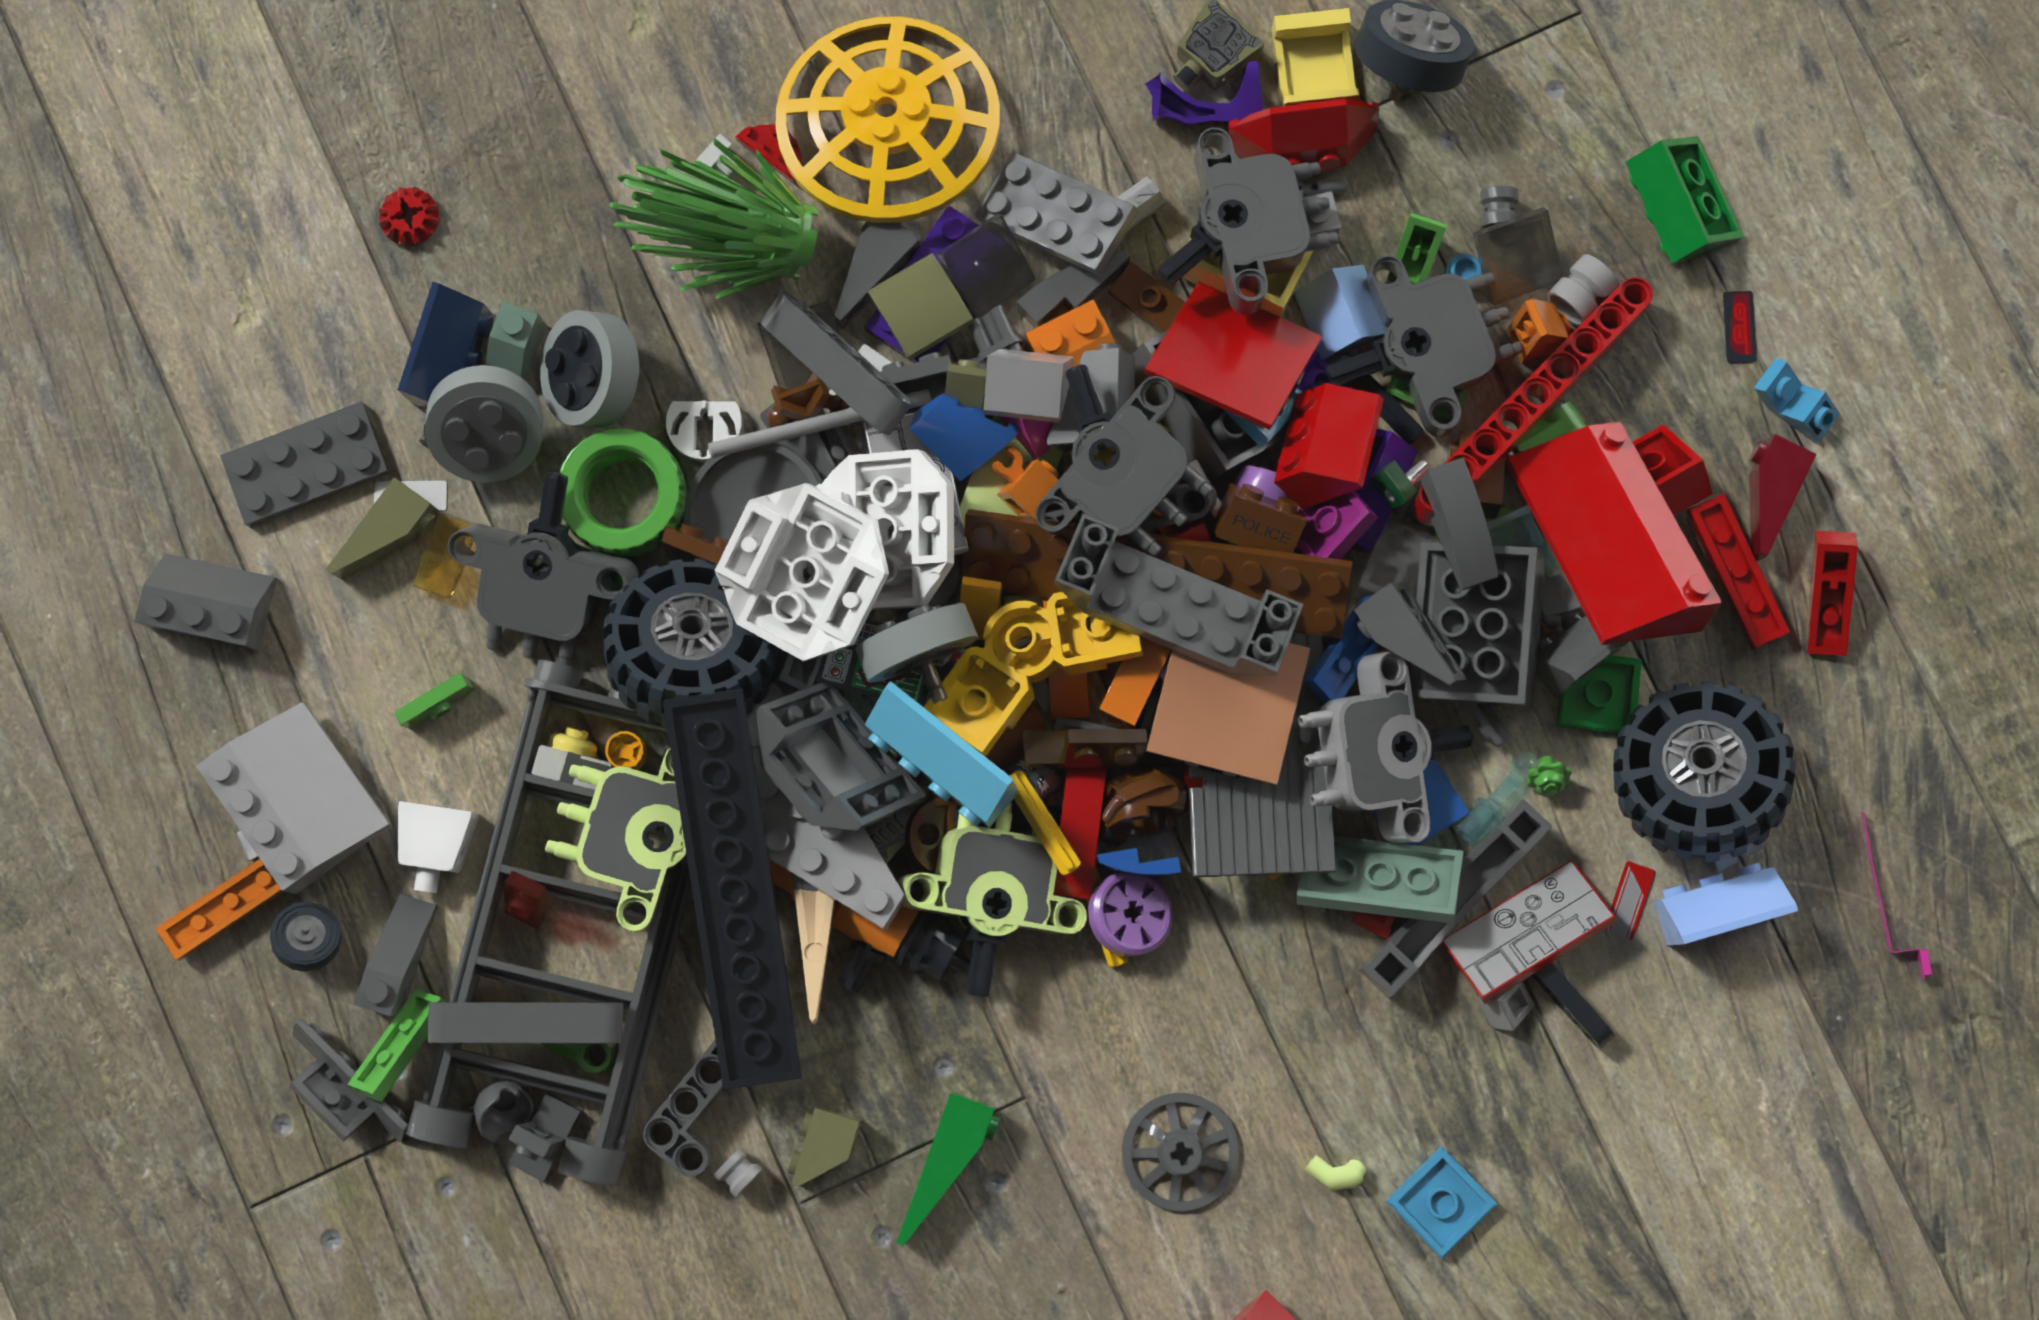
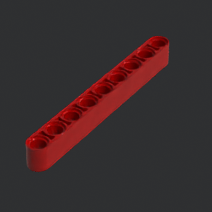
[1413,277,1653,526]

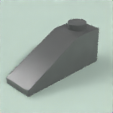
[835,221,920,329]
[1354,582,1467,685]
[353,894,438,1016]

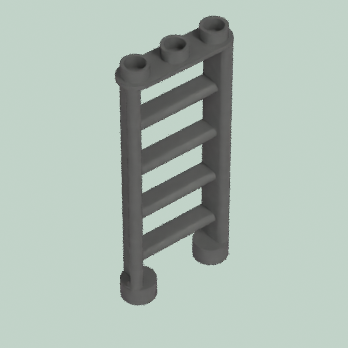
[406,660,691,1186]

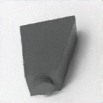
[1047,343,1135,452]

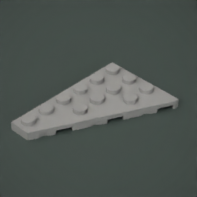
[748,682,905,931]

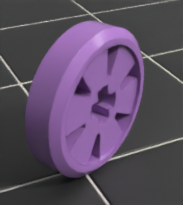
[1088,872,1173,957]

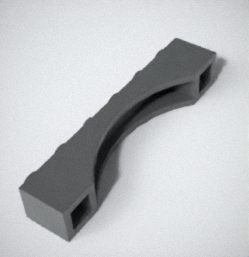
[1358,799,1552,997]

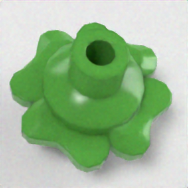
[1526,756,1573,796]

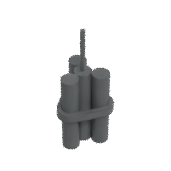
[969,305,1023,367]

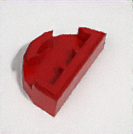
[735,124,802,185]

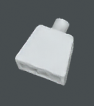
[398,801,480,893]

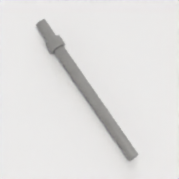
[708,389,931,458]

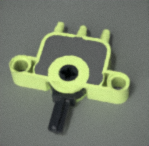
[545,748,688,931]
[897,802,1087,997]

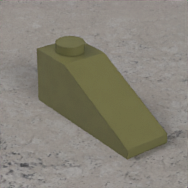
[325,477,439,579]

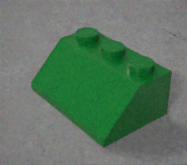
[1625,136,1744,264]

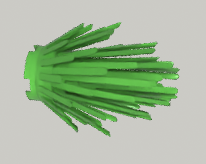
[610,138,818,299]

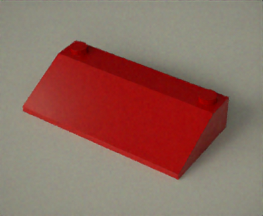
[1506,422,1722,645]

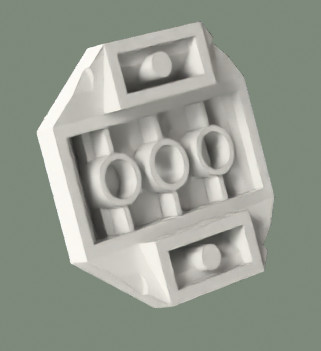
[807,449,954,610]
[715,483,889,661]

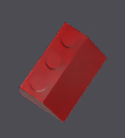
[1274,383,1384,509]
[1632,424,1713,516]

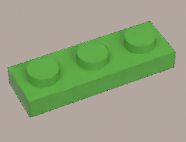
[347,989,445,1102]

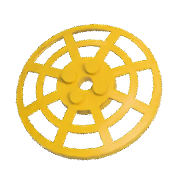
[776,16,1000,223]

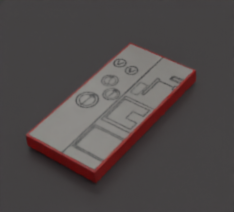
[1441,860,1617,1004]

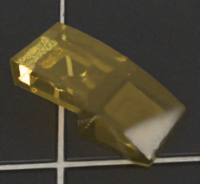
[413,513,476,599]

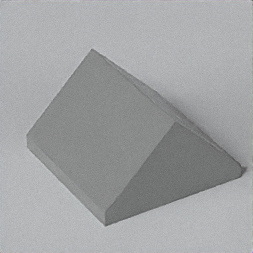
[983,349,1075,423]

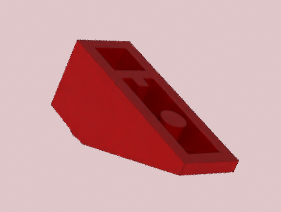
[1807,530,1858,656]

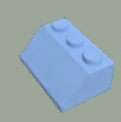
[1653,862,1798,946]

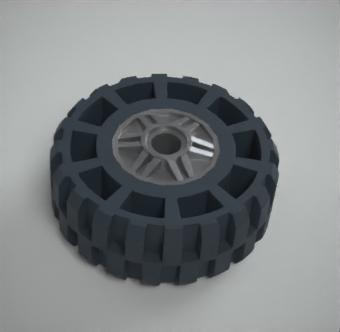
[603,559,779,728]
[1613,681,1796,862]

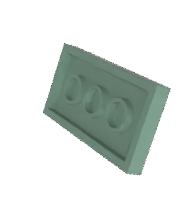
[1297,836,1464,924]

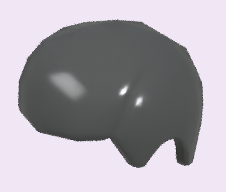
[474,1081,535,1142]

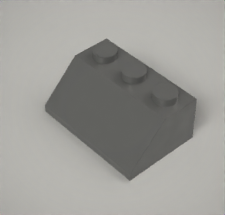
[134,554,277,651]

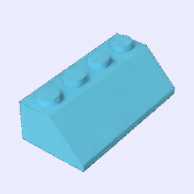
[865,681,1019,828]

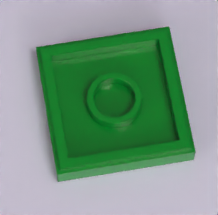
[1556,656,1642,734]

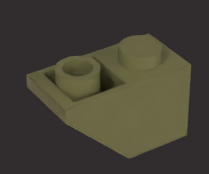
[945,360,986,411]
[788,1106,862,1186]

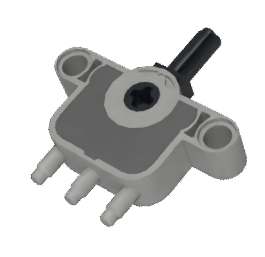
[1298,651,1474,843]

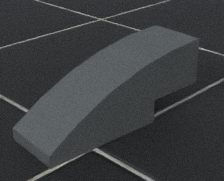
[1016,251,1130,328]
[1420,458,1499,591]

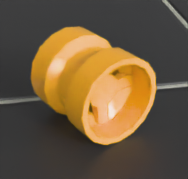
[605,731,649,770]

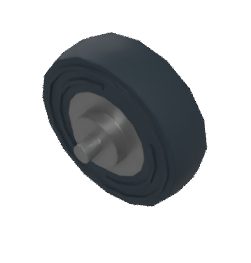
[270,902,342,972]

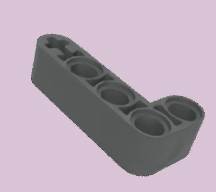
[643,1040,723,1177]

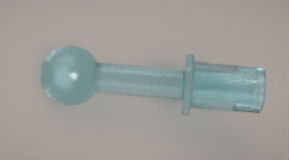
[1455,752,1540,845]

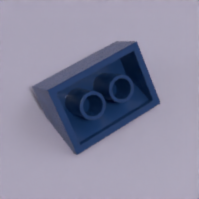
[397,282,494,410]

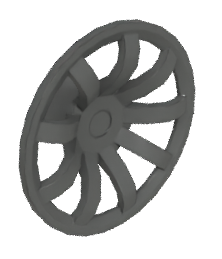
[1122,1093,1239,1211]

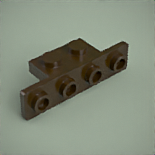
[1022,729,1180,768]

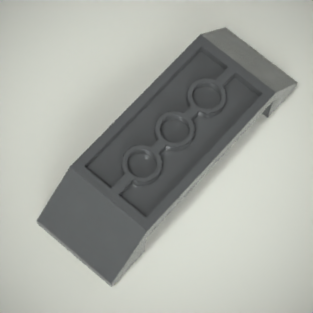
[1054,514,1303,675]

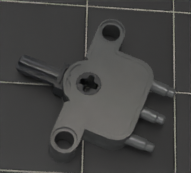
[1326,255,1524,437]
[447,472,639,666]

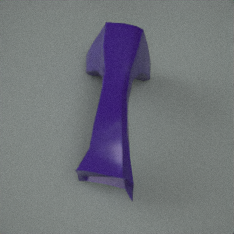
[1145,61,1263,127]

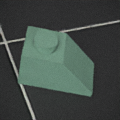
[485,301,546,380]

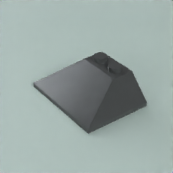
[757,682,927,831]

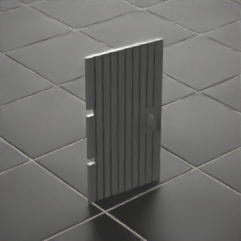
[1188,632,1336,878]

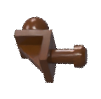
[767,373,849,428]

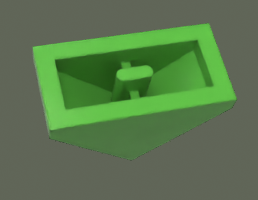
[1387,213,1447,285]

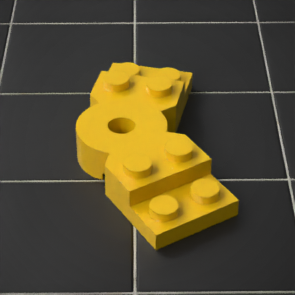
[924,592,1144,757]

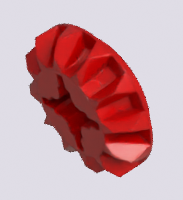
[378,186,439,246]

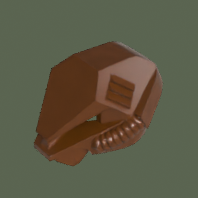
[1098,768,1187,846]

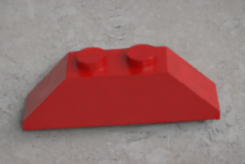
[1228,98,1379,171]

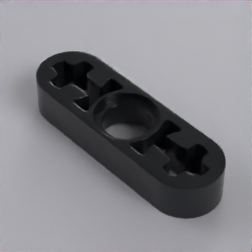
[1531,963,1615,1049]

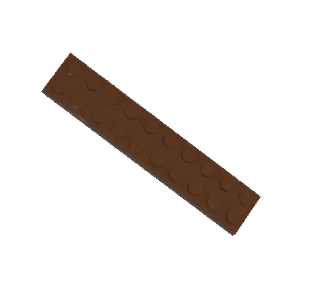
[961,509,1353,639]

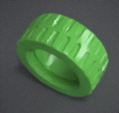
[560,428,687,559]

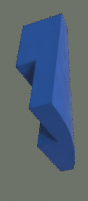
[909,393,1019,481]

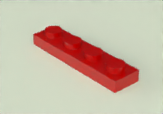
[1686,494,1790,649]

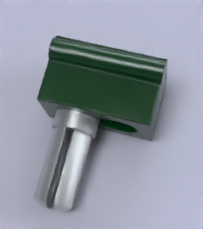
[1368,460,1430,509]

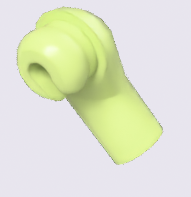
[1305,1155,1366,1191]

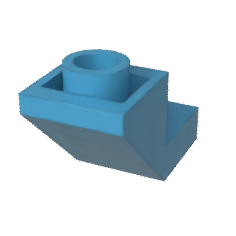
[1754,358,1840,443]

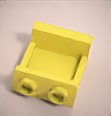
[1272,8,1360,106]

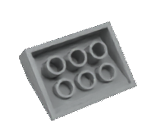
[196,702,391,894]

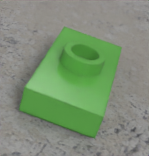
[394,673,475,729]

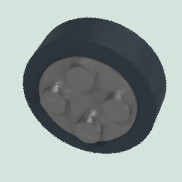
[1355,0,1474,101]

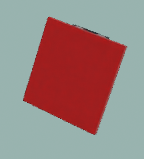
[1144,281,1322,430]

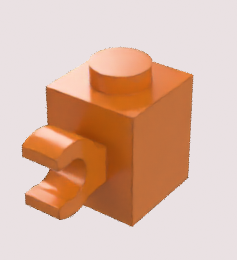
[991,446,1059,518]

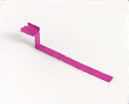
[1861,811,1932,979]

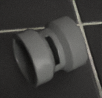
[1480,186,1519,233]

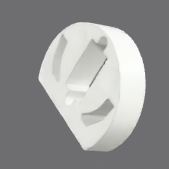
[666,401,744,463]

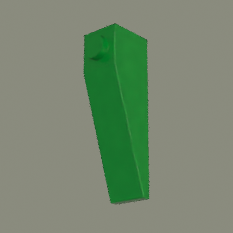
[896,1091,1000,1246]

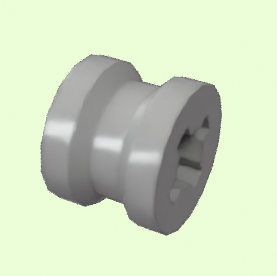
[713,1147,763,1197]

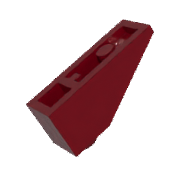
[1749,434,1817,561]

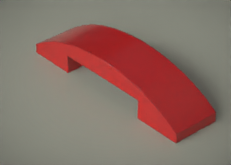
[1053,767,1107,899]

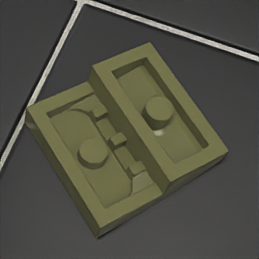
[868,253,974,361]

